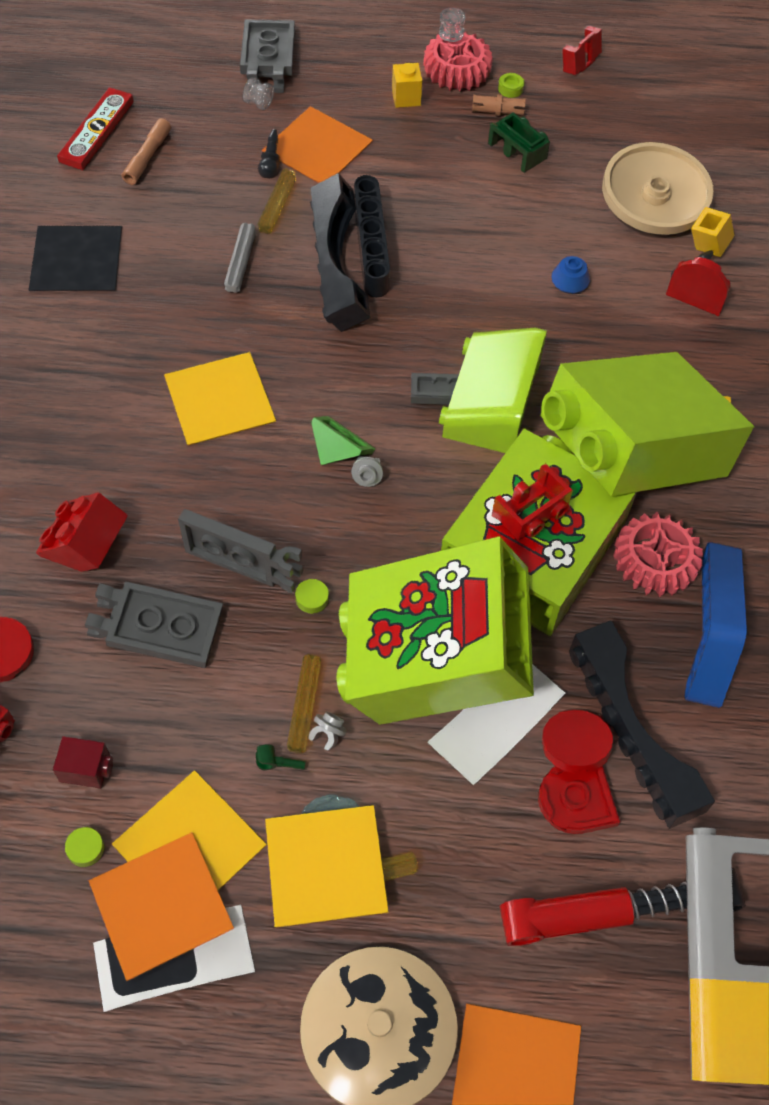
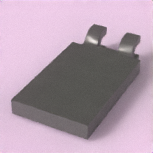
[240,19,295,93]
[178,509,303,593]
[85,581,223,668]

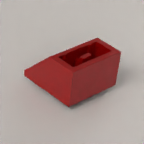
[36,492,128,572]

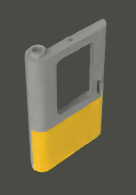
[685,828,769,1085]

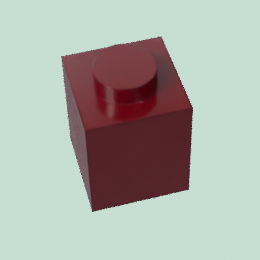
[53,736,113,789]

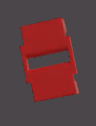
[562,26,602,76]

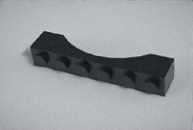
[310,173,371,332]
[569,620,715,829]

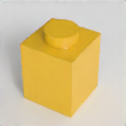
[392,63,422,108]
[691,207,735,257]

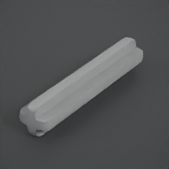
[224,222,256,293]

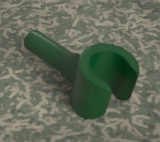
[255,745,306,771]

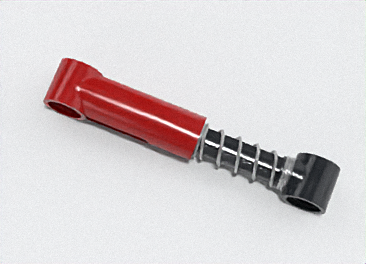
[499,867,746,946]

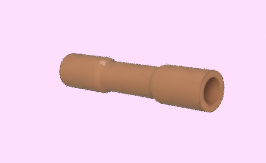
[121,118,171,185]

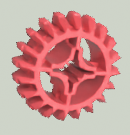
[423,30,493,92]
[613,512,703,597]

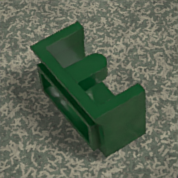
[488,112,550,173]

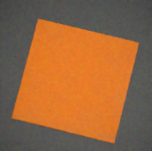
[262,106,373,183]
[88,832,234,981]
[452,1004,581,1105]

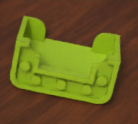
[439,327,547,453]

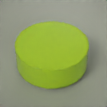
[498,73,525,98]
[295,579,329,614]
[65,827,104,867]

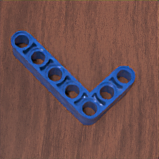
[685,542,747,708]

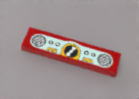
[57,87,134,170]

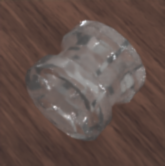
[439,8,465,42]
[242,77,274,110]

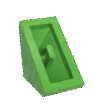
[311,416,375,465]

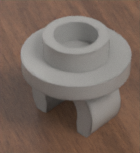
[351,456,383,487]
[309,711,347,750]

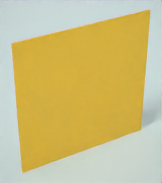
[164,352,276,445]
[112,770,267,890]
[265,805,389,928]

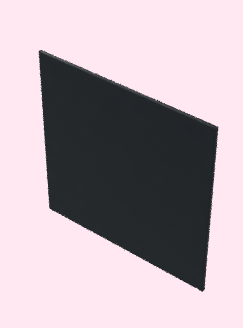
[28,226,122,291]

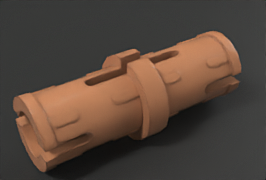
[472,94,526,116]

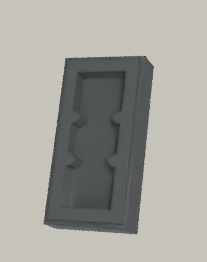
[411,373,459,405]

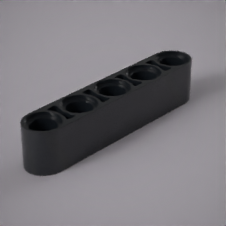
[354,175,390,298]

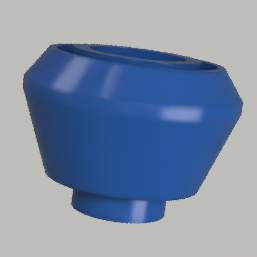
[551,256,590,294]

